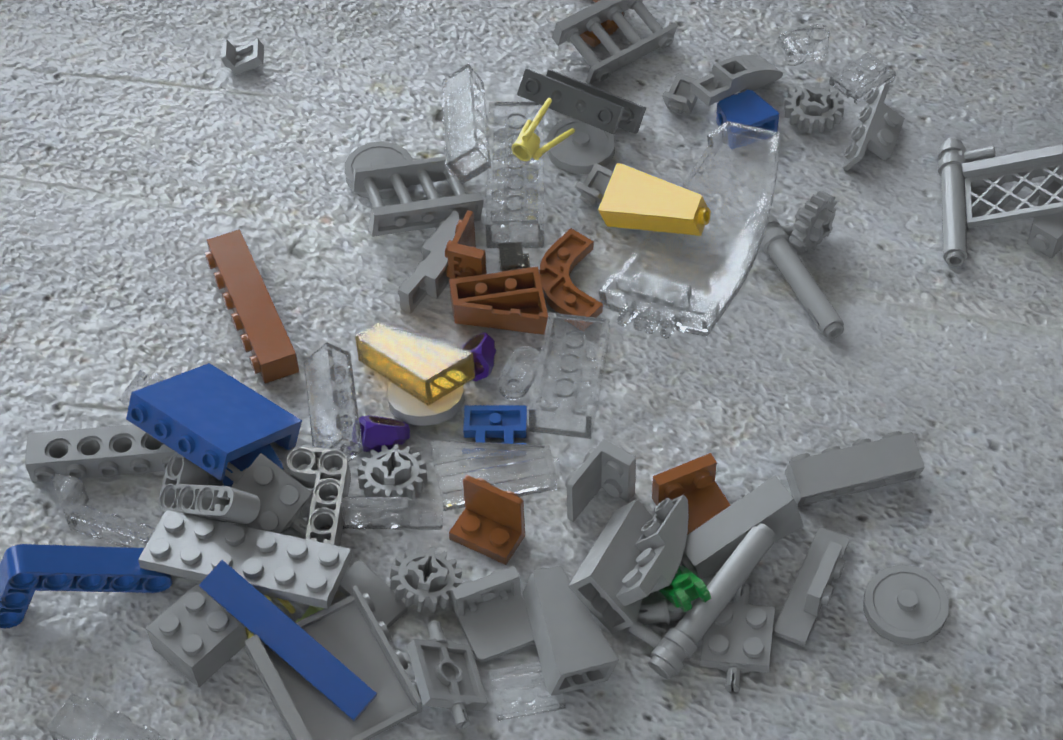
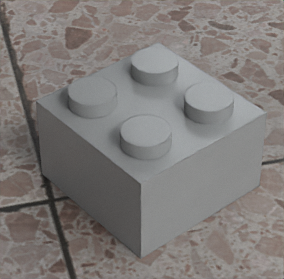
[146,583,248,688]

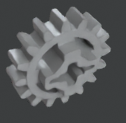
[784,83,845,133]
[791,191,837,254]
[357,444,428,506]
[390,546,463,613]

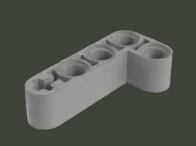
[287,447,351,546]
[158,452,260,524]

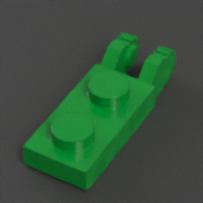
[659,565,711,612]

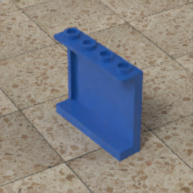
[126,363,302,481]

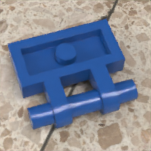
[463,405,527,458]

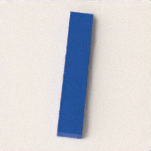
[199,560,377,721]

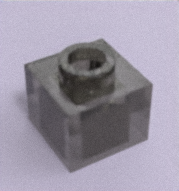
[498,242,530,272]

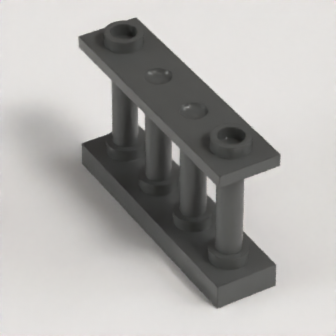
[517,69,647,134]

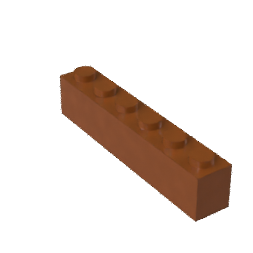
[204,229,299,384]

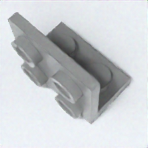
[565,439,636,522]

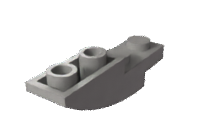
[690,55,783,106]
[398,210,459,314]
[616,495,689,607]

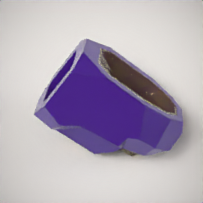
[456,332,497,382]
[354,415,410,453]

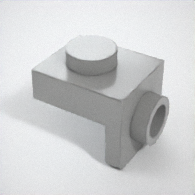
[221,39,264,76]
[662,73,698,114]
[575,163,613,206]

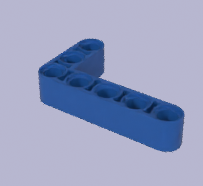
[0,544,172,629]

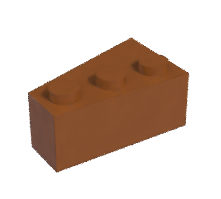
[449,266,548,335]

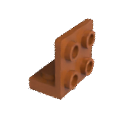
[445,210,487,279]
[652,453,731,535]
[449,475,525,565]

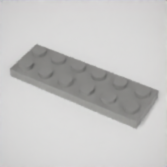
[138,510,352,609]

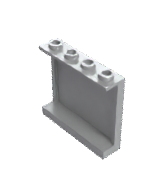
[244,585,422,740]

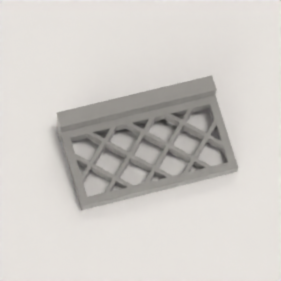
[962,144,1063,228]

